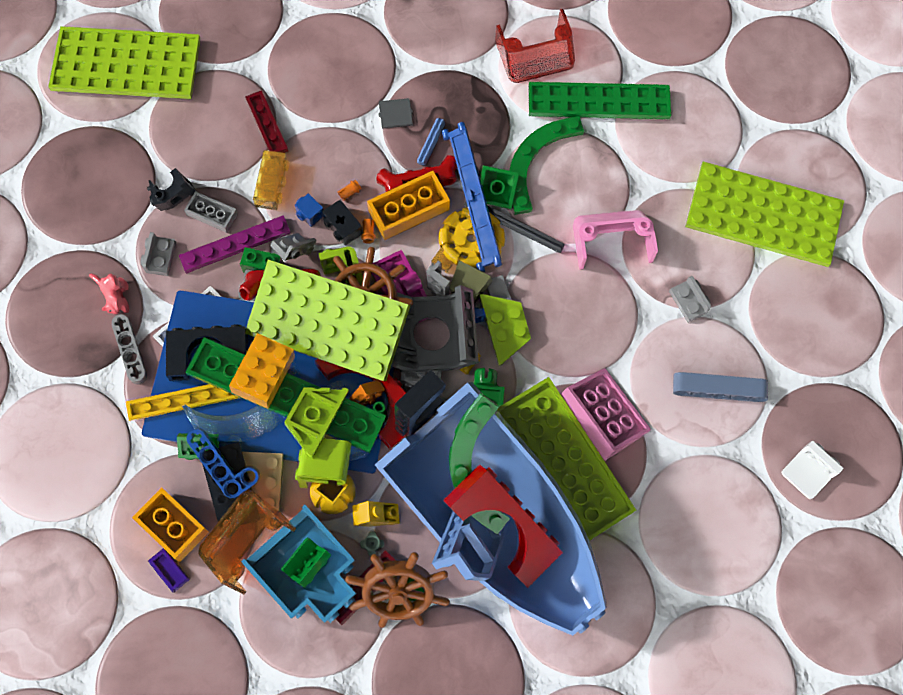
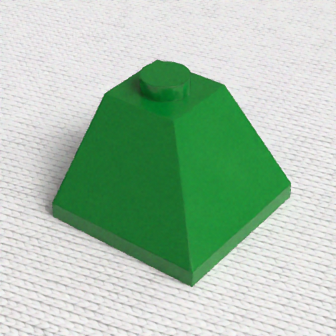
[479,165,519,209]

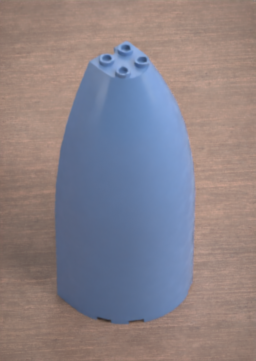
[375,382,607,636]

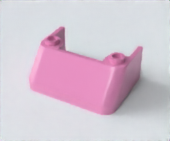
[573,210,658,270]

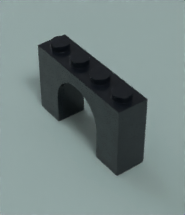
[166,324,248,381]
[395,370,446,437]

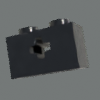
[322,199,363,246]

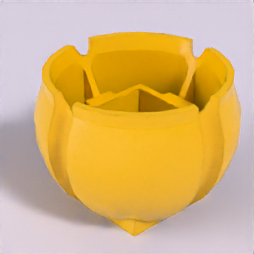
[310,475,356,514]

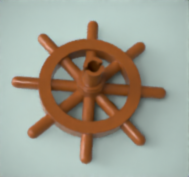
[333,247,414,306]
[345,552,450,628]

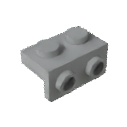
[426,260,450,296]

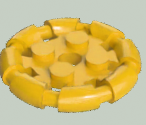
[439,207,505,269]

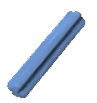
[417,118,445,166]

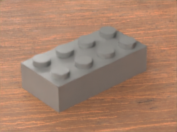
[184,191,238,233]

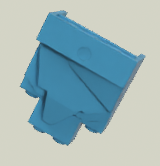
[241,505,356,623]

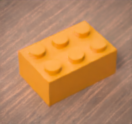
[229,333,295,409]
[132,487,209,562]

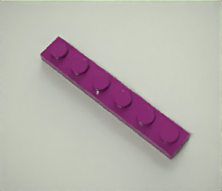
[179,215,291,274]

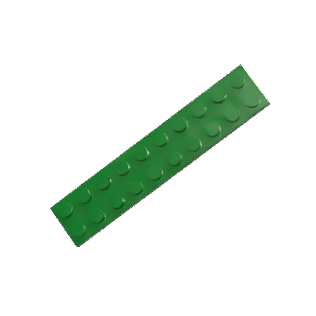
[186,338,386,453]

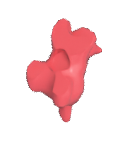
[89,273,129,314]

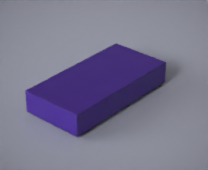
[148,548,190,593]

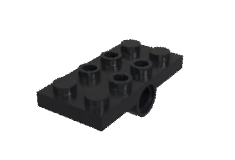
[202,442,260,531]

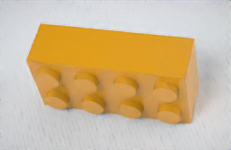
[367,171,450,240]

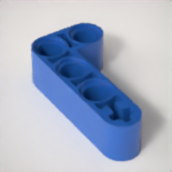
[187,428,260,498]

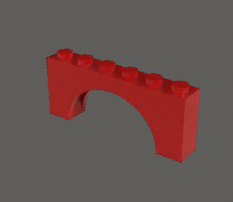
[315,359,427,451]
[443,464,563,588]

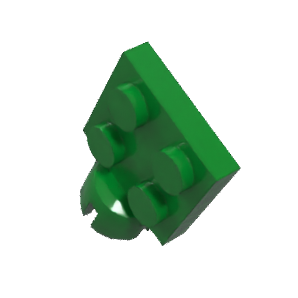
[473,368,505,407]

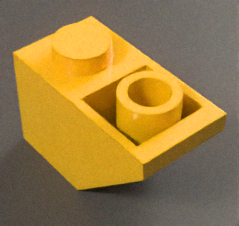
[352,501,400,527]

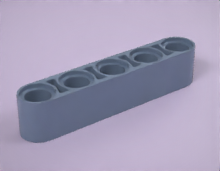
[673,372,768,402]

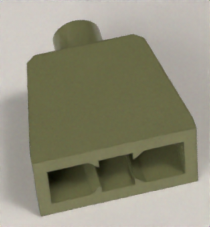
[450,260,492,304]

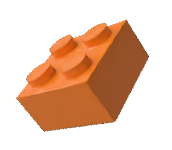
[349,380,385,406]

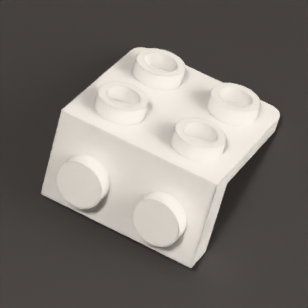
[782,441,844,499]

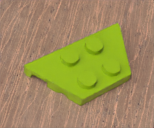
[479,294,531,366]
[284,387,349,458]

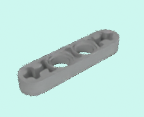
[112,314,147,385]

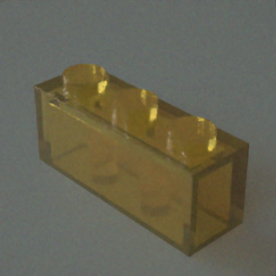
[253,150,289,210]

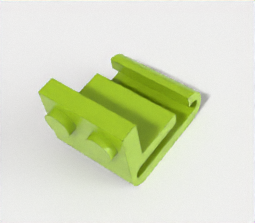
[319,246,363,286]
[295,438,352,488]

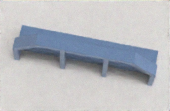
[432,511,509,581]

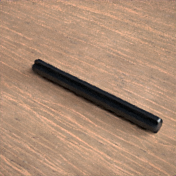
[464,201,565,253]

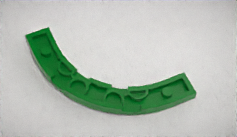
[509,116,584,215]
[449,393,510,534]

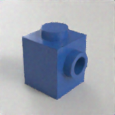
[295,193,324,227]

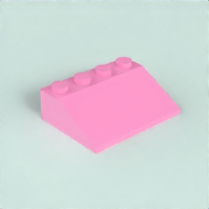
[561,368,651,461]

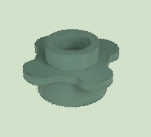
[360,532,384,556]

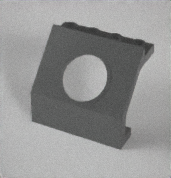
[392,285,479,372]

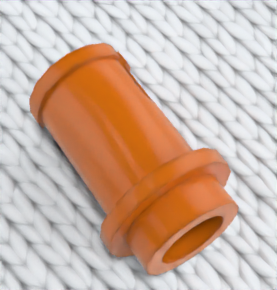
[337,180,362,201]
[361,219,376,244]

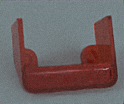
[495,9,575,83]

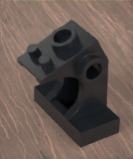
[147,168,197,211]

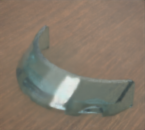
[182,360,301,442]

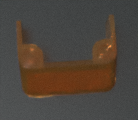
[198,489,296,595]

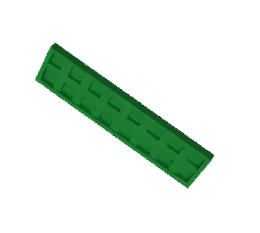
[528,82,671,119]

